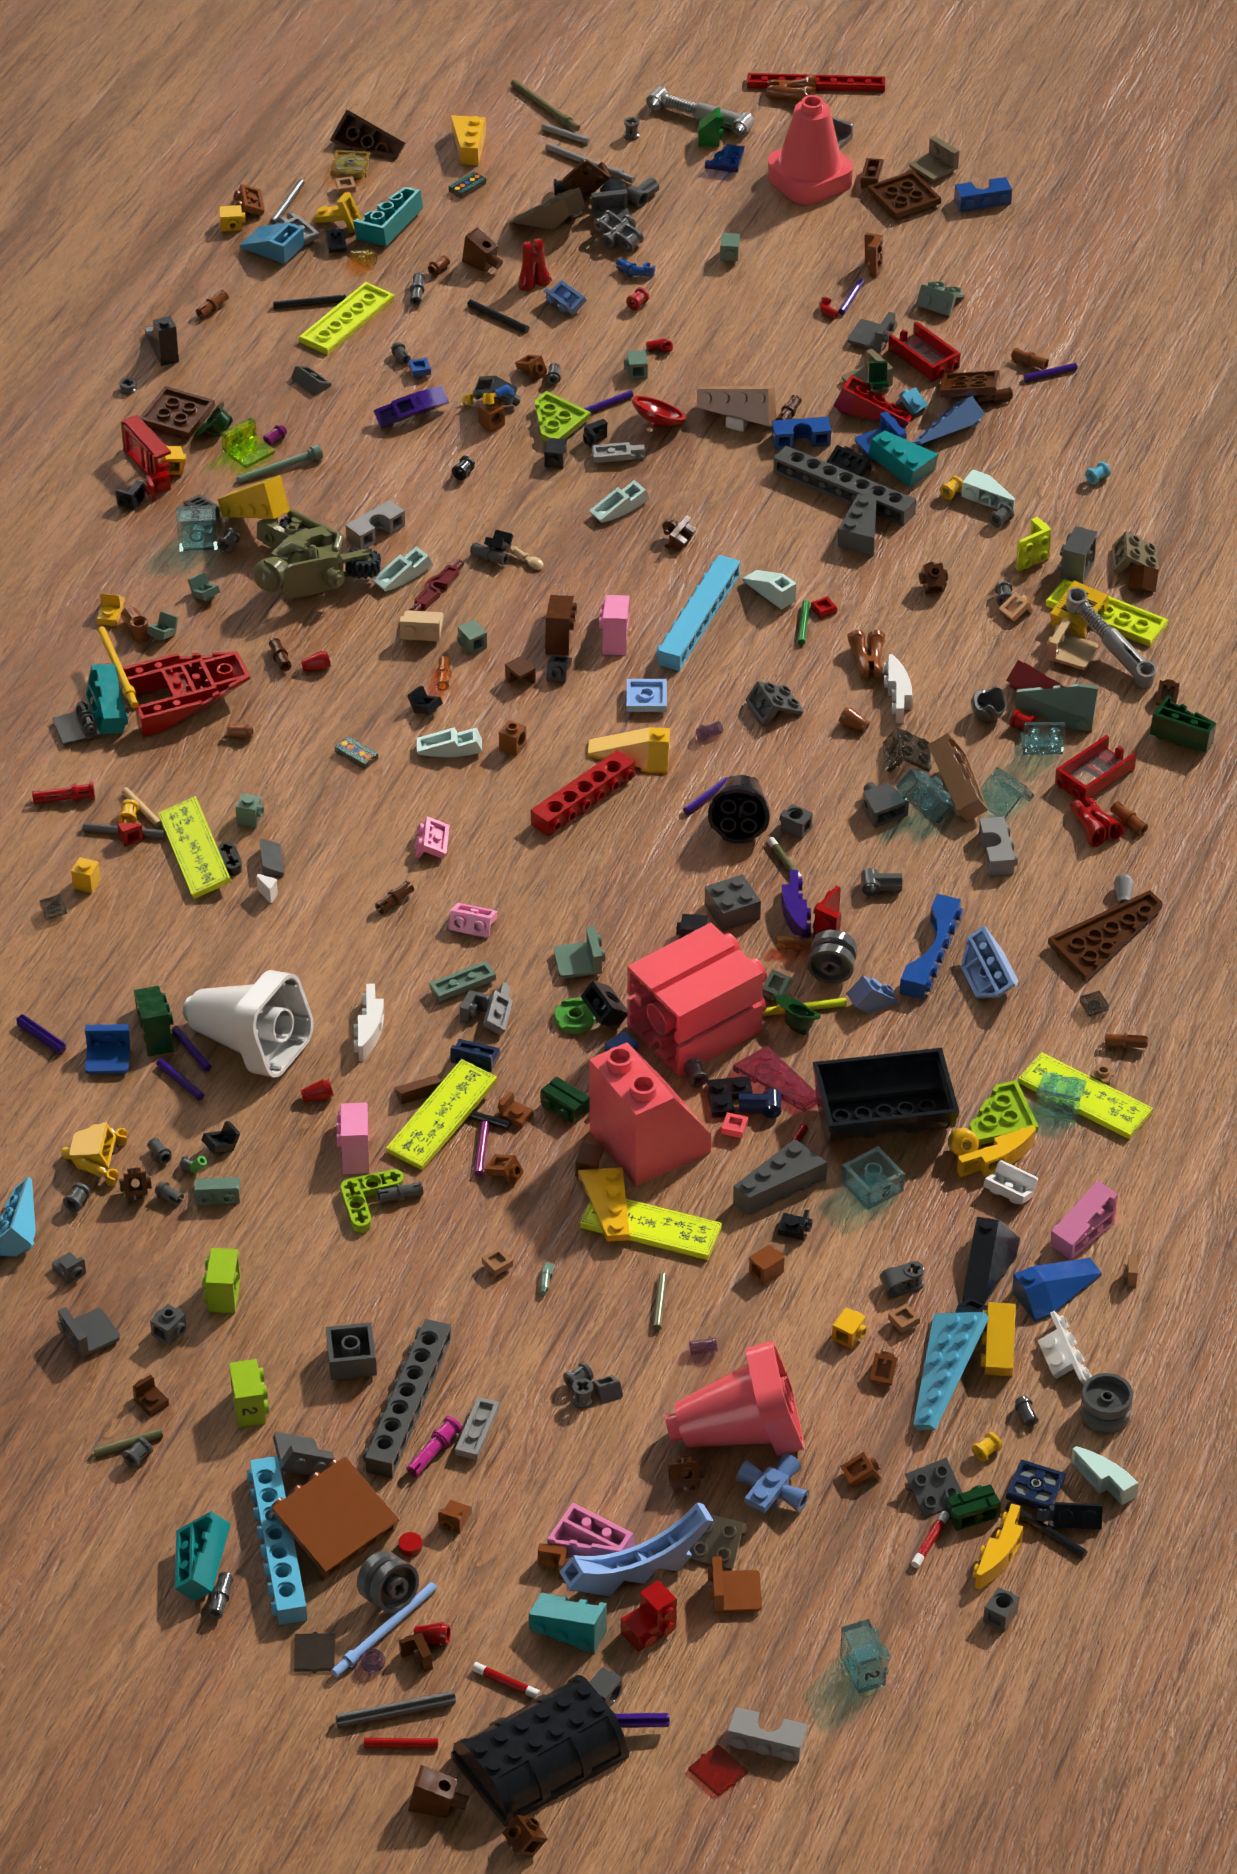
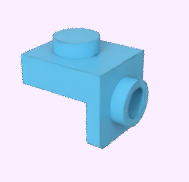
[895,387,928,416]

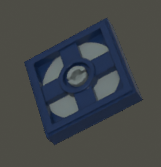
[1006,1459,1066,1509]

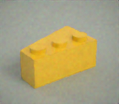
[451,115,486,166]
[980,1302,1016,1377]

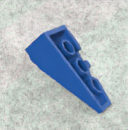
[1012,1258,1102,1322]

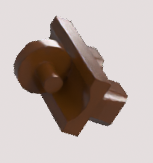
[662,515,697,550]

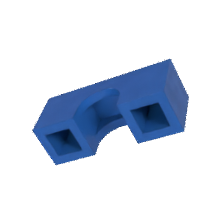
[954,177,1012,211]
[772,417,831,450]

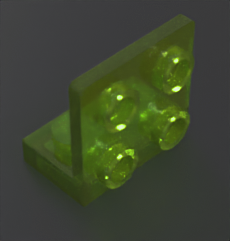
[221,417,275,468]

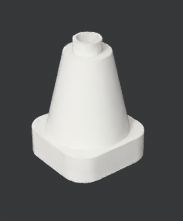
[183,970,314,1077]

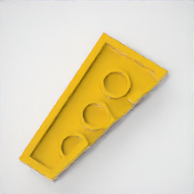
[578,1167,630,1242]

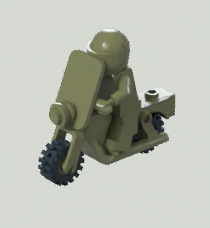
[252,509,381,599]

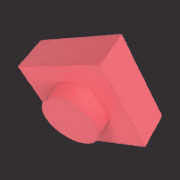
[721,1112,748,1138]

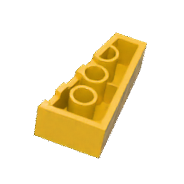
[218,475,290,519]

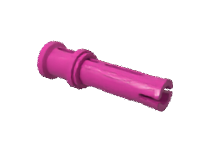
[406,1416,462,1477]

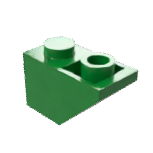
[698,107,724,147]

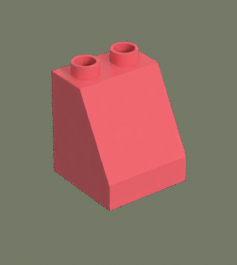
[589,1042,711,1187]

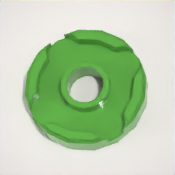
[554,998,596,1034]

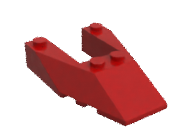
[118,651,250,737]

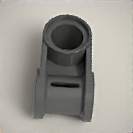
[880,1261,924,1298]

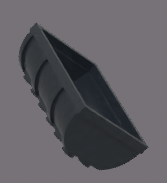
[813,1048,959,1142]
[451,1675,629,1827]

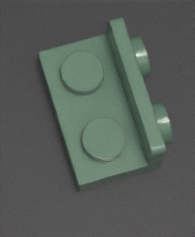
[194,1177,240,1205]

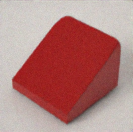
[117,822,143,846]

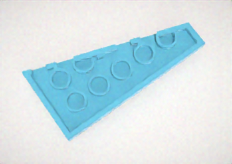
[913,1312,989,1430]

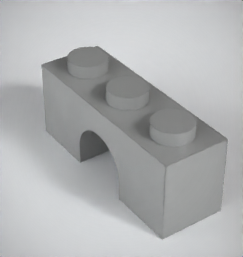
[345,500,405,549]
[978,817,1018,876]
[728,1707,807,1762]

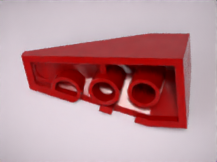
[833,375,913,425]
[1006,660,1064,691]

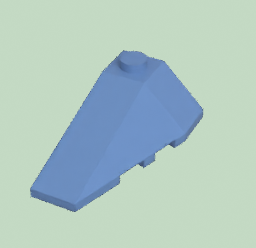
[912,396,985,445]

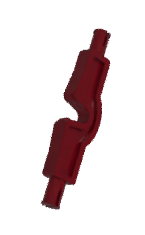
[410,559,464,611]

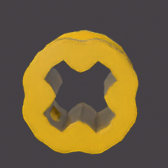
[940,475,963,500]
[118,799,139,823]
[972,1432,1003,1462]

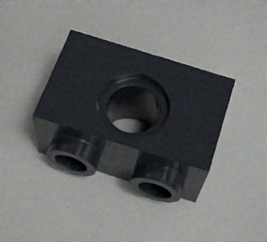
[580,981,627,1029]

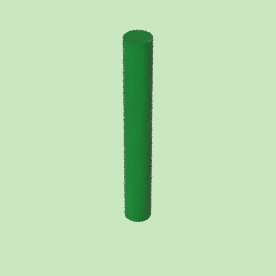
[798,600,810,645]

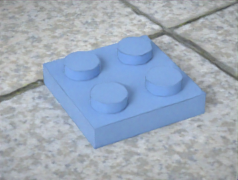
[626,679,667,712]

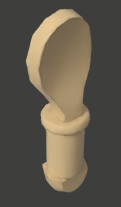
[509,546,544,571]

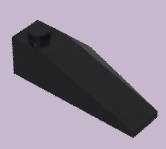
[962,1217,1020,1304]

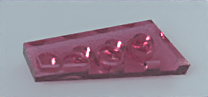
[733,1046,817,1112]

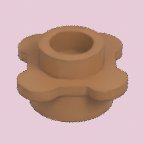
[1090,1064,1116,1085]

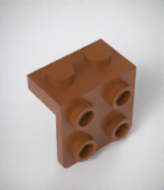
[707,1556,762,1613]

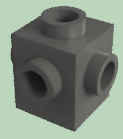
[150,1304,187,1345]

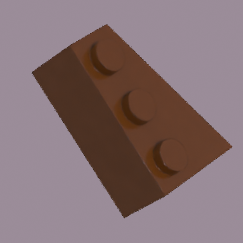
[545,595,577,655]

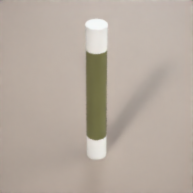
[767,837,803,878]

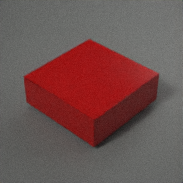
[810,596,837,619]

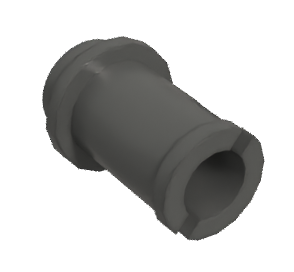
[391,342,411,365]
[546,363,561,385]
[147,1138,171,1164]
[154,1182,184,1207]
[1015,1396,1039,1427]

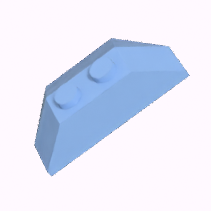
[961,926,1018,999]

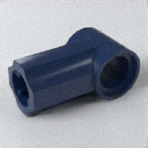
[739,1089,782,1118]

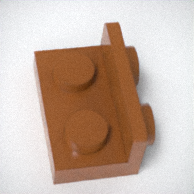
[233,184,265,216]
[865,233,883,277]

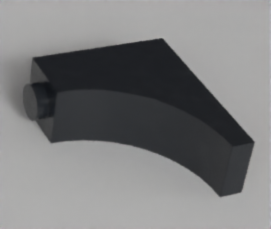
[145,316,179,366]

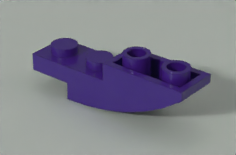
[373,386,449,429]
[781,870,811,944]

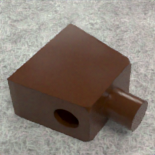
[462,227,503,272]
[408,1765,469,1818]

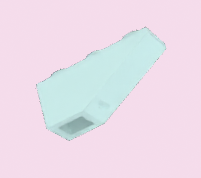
[961,469,1015,511]
[742,570,797,610]

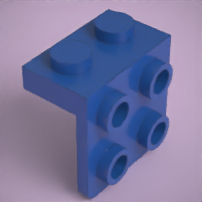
[855,412,907,461]
[85,1024,131,1074]

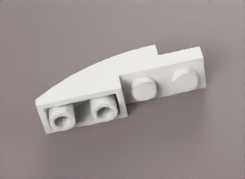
[884,654,912,723]
[354,984,384,1061]

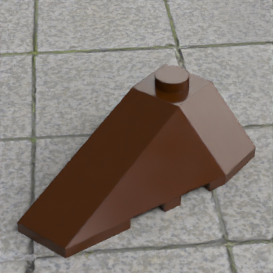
[330,109,406,159]

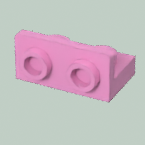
[414,816,450,859]
[448,903,498,938]

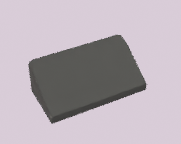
[291,366,332,395]
[259,838,284,877]

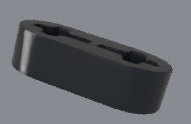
[218,842,242,876]

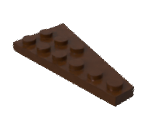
[1048,890,1163,982]

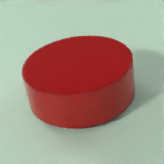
[398,1532,422,1556]

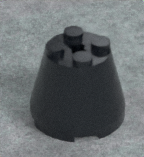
[708,775,770,844]

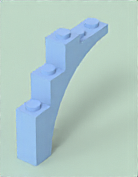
[560,1503,714,1597]

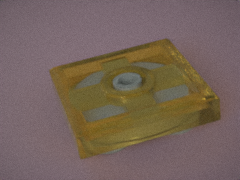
[331,150,371,178]

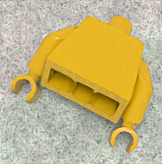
[61,1122,127,1186]

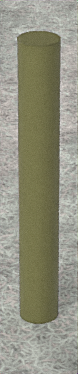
[653,1273,668,1331]
[93,1428,163,1457]

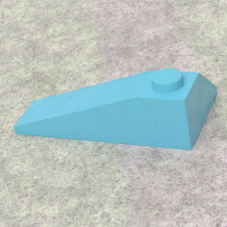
[0,1176,36,1257]

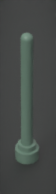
[236,444,323,483]

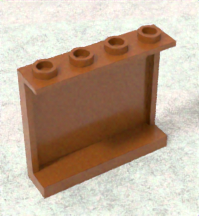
[269,1456,399,1581]

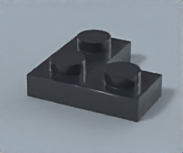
[706,1076,753,1118]

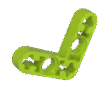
[341,1169,404,1233]

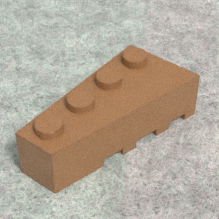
[697,386,776,427]
[928,732,988,822]

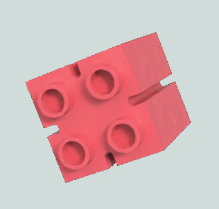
[627,923,767,1077]

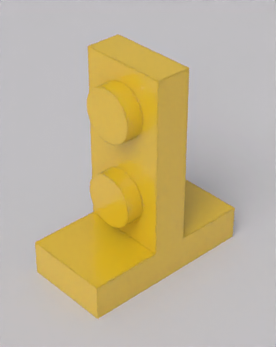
[313,192,362,233]

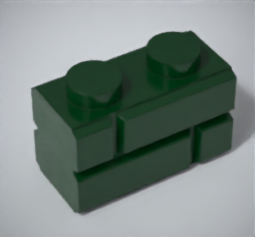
[540,1076,590,1124]
[946,1484,1001,1531]

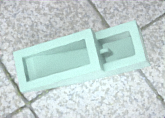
[589,480,650,523]
[372,546,433,591]
[417,727,482,757]
[1071,1446,1138,1505]

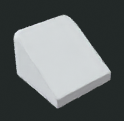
[726,416,749,432]
[257,874,278,903]

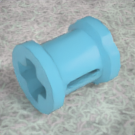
[1085,462,1111,485]

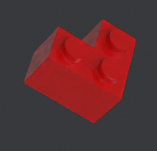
[620,1580,677,1652]

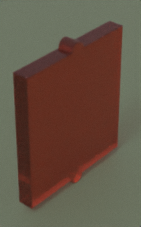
[688,1744,748,1797]

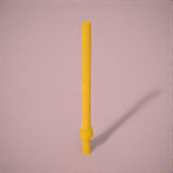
[97,626,139,708]

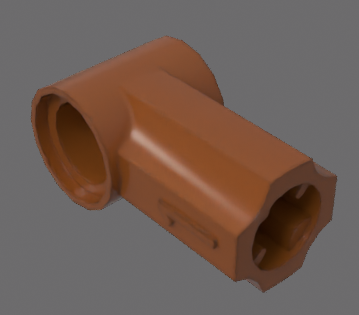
[121,605,150,642]

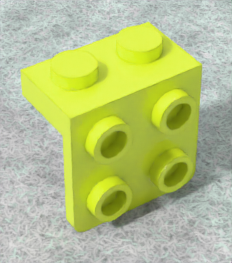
[1016,516,1051,572]

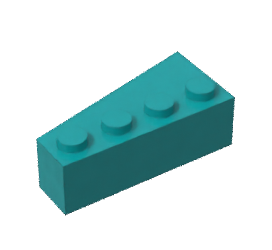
[353,187,423,246]

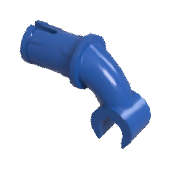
[616,258,655,277]

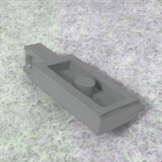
[592,442,645,463]
[483,982,513,1035]

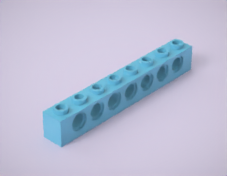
[247,1456,307,1625]

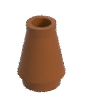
[839,707,870,732]

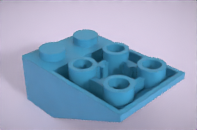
[239,222,304,264]

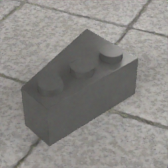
[838,494,876,556]

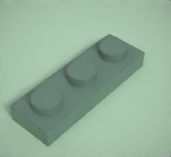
[429,961,496,1002]

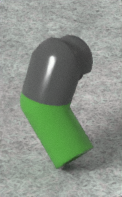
[179,1155,207,1174]

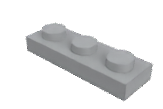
[455,1397,500,1460]

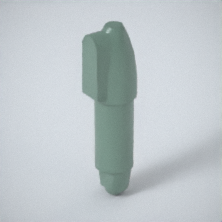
[539,1262,554,1296]

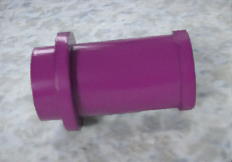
[263,425,287,446]

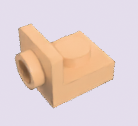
[999,592,1033,622]

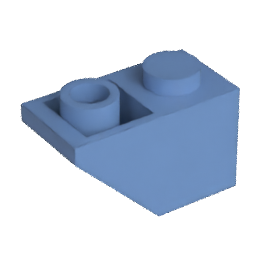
[846,976,898,1013]

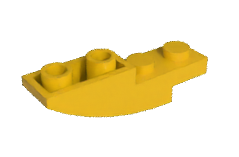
[957,1126,1036,1177]
[972,1504,1023,1589]

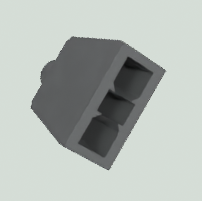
[862,782,909,828]

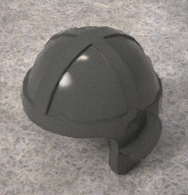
[971,686,1006,721]

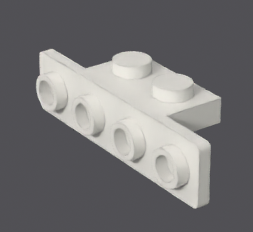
[1038,1311,1092,1385]

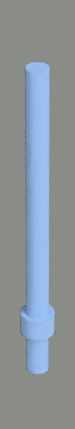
[331,1582,437,1677]

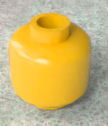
[948,1127,979,1156]

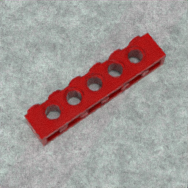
[530,750,635,836]

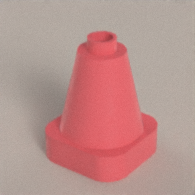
[768,95,853,205]
[665,1340,805,1457]

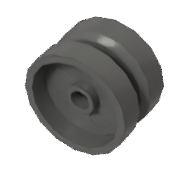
[808,930,857,984]
[1080,1373,1133,1433]
[357,1551,419,1613]

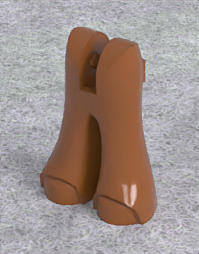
[765,75,816,102]
[847,630,885,679]

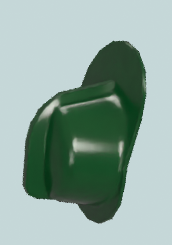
[194,402,233,437]
[776,995,821,1035]

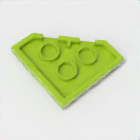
[535,391,591,442]
[969,1080,1039,1145]

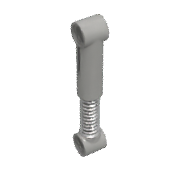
[646,86,755,136]
[1065,587,1156,688]

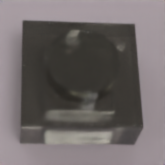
[39,894,67,920]
[1080,990,1109,1016]

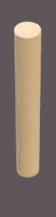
[122,787,162,828]

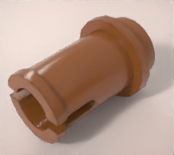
[428,255,450,275]
[227,724,254,740]

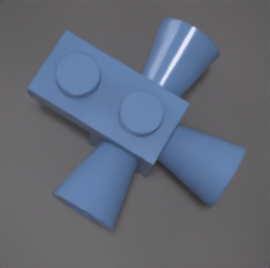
[736,1454,809,1514]

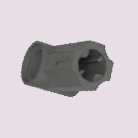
[627,177,659,207]
[861,868,902,896]

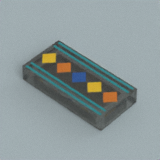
[448,171,486,198]
[335,736,379,769]

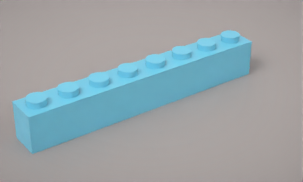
[656,555,740,671]

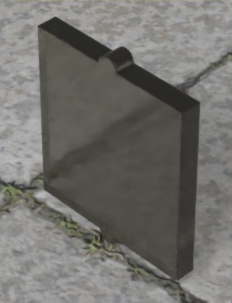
[294,1632,335,1673]

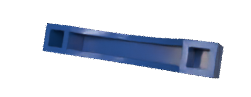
[900,894,963,1000]

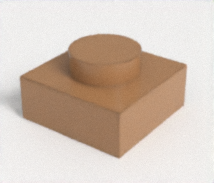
[335,176,356,195]
[482,1247,513,1276]
[1123,1255,1138,1288]
[888,1303,920,1334]

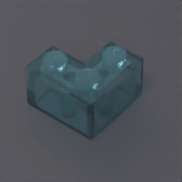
[896,768,955,823]

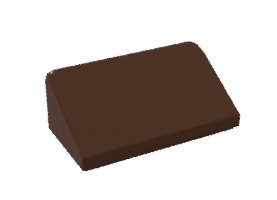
[860,158,884,189]
[394,1075,441,1104]

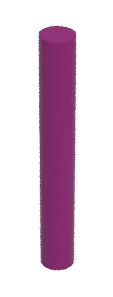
[474,1121,489,1176]

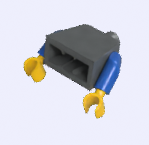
[462,376,521,406]

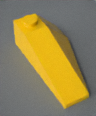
[588,727,670,774]

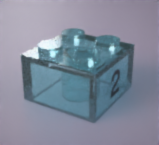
[176,505,218,551]
[842,1146,905,1210]
[840,1619,890,1694]

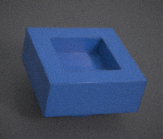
[409,358,431,377]

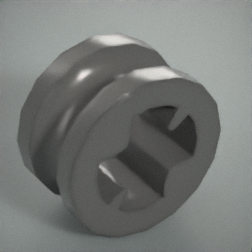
[120,377,136,394]

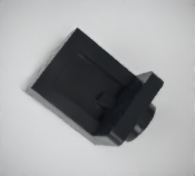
[407,686,443,715]
[201,1121,240,1153]

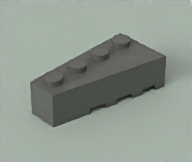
[733,1139,827,1215]

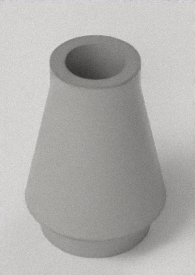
[1113,874,1134,904]

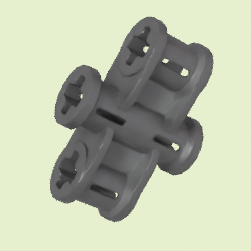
[593,210,644,252]

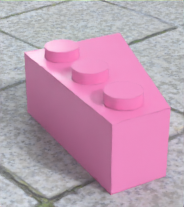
[599,595,630,655]
[337,1103,369,1174]
[1050,1180,1118,1260]
[547,1502,635,1557]

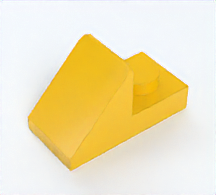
[97,594,125,626]

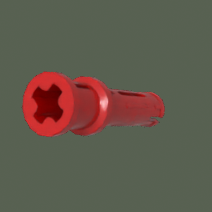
[32,781,95,804]

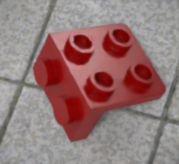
[813,886,841,937]

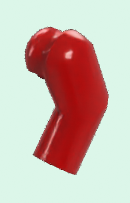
[819,296,839,319]
[646,338,673,352]

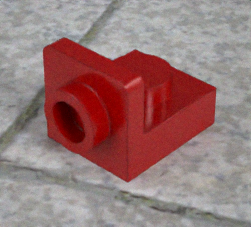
[144,470,171,501]

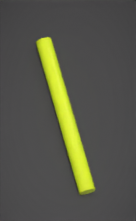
[762,998,847,1016]

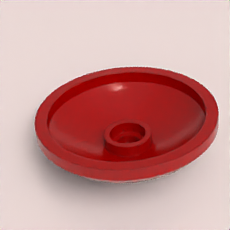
[632,396,686,427]

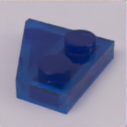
[705,144,745,173]

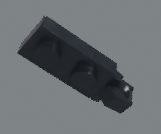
[1036,1502,1103,1530]

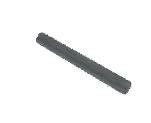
[335,1691,456,1728]

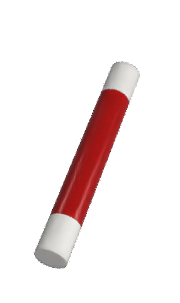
[911,1511,950,1568]
[472,1662,541,1698]

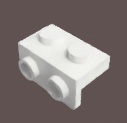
[983,1160,1038,1205]

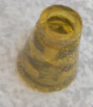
[349,249,377,267]

